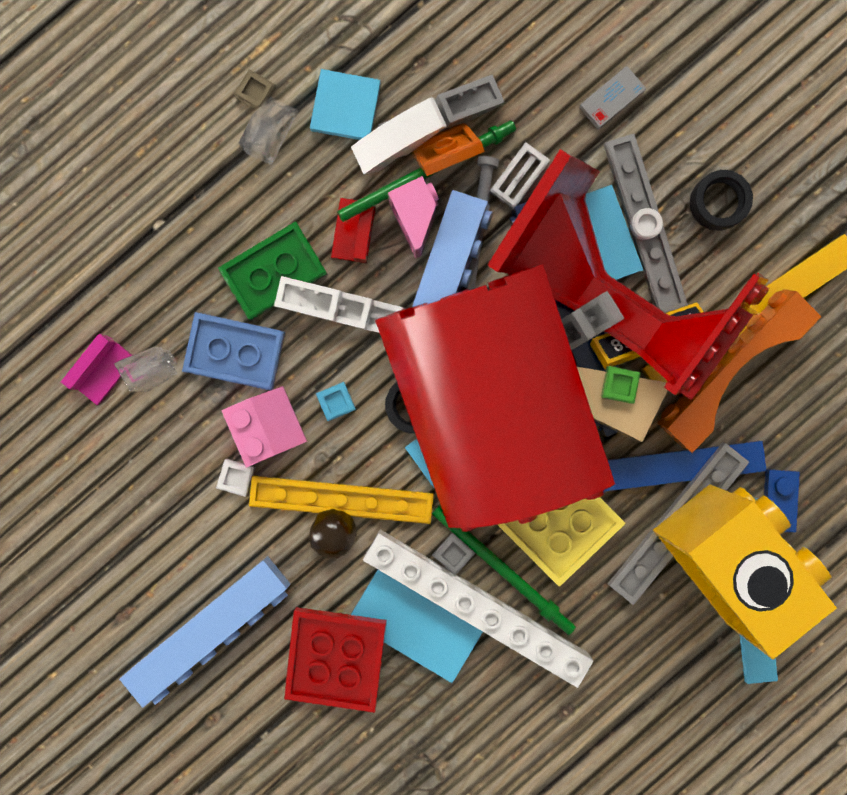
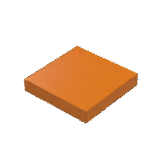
[412,123,485,176]

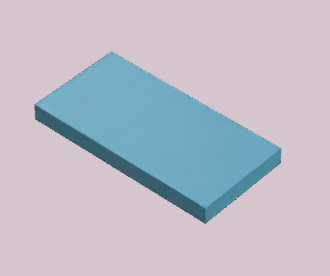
[351,570,483,683]

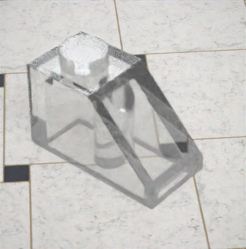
[239,97,298,165]
[114,346,178,392]

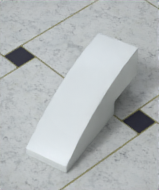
[351,97,446,174]

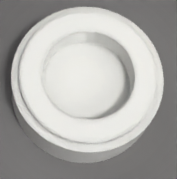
[630,208,663,240]

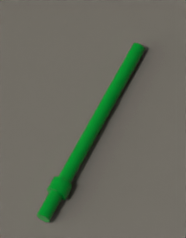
[432,505,576,635]

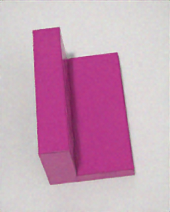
[61,334,136,405]

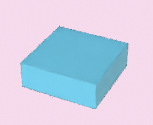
[316,382,356,421]

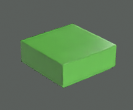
[601,366,641,404]

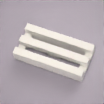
[490,142,550,210]

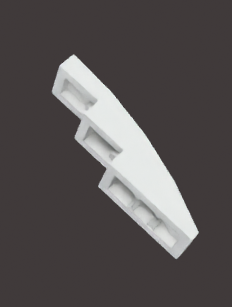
[274,276,404,333]

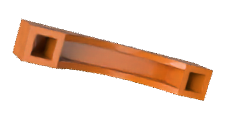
[657,289,821,453]

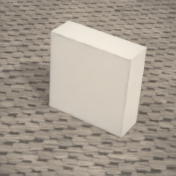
[216,459,255,497]

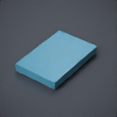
[586,185,643,280]

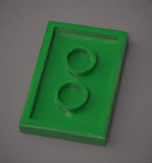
[218,221,328,321]

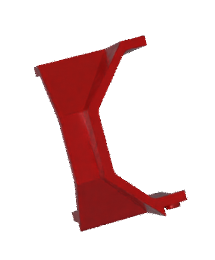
[487,149,769,400]

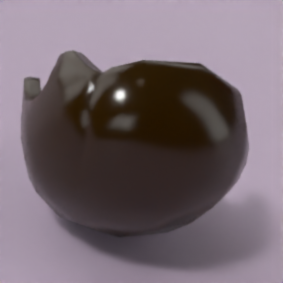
[308,509,357,559]

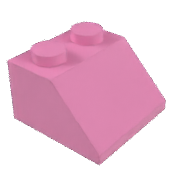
[388,176,439,259]
[221,386,307,468]

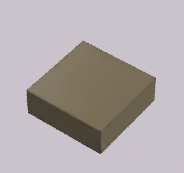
[234,69,277,113]

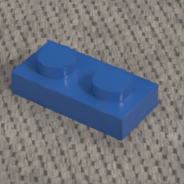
[764,469,800,533]

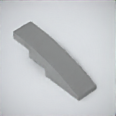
[377,74,504,135]
[561,291,624,350]

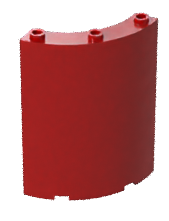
[375,264,615,532]

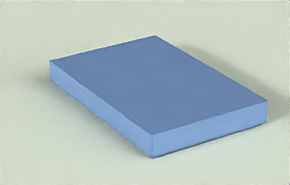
[182,312,285,390]

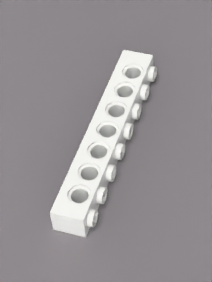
[363,529,593,688]

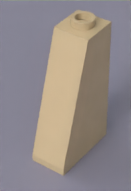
[577,367,668,442]

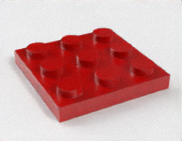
[284,607,387,713]

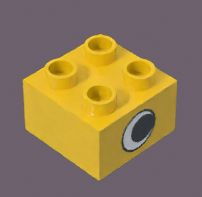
[653,484,837,660]

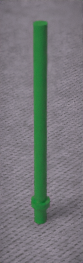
[337,120,516,222]

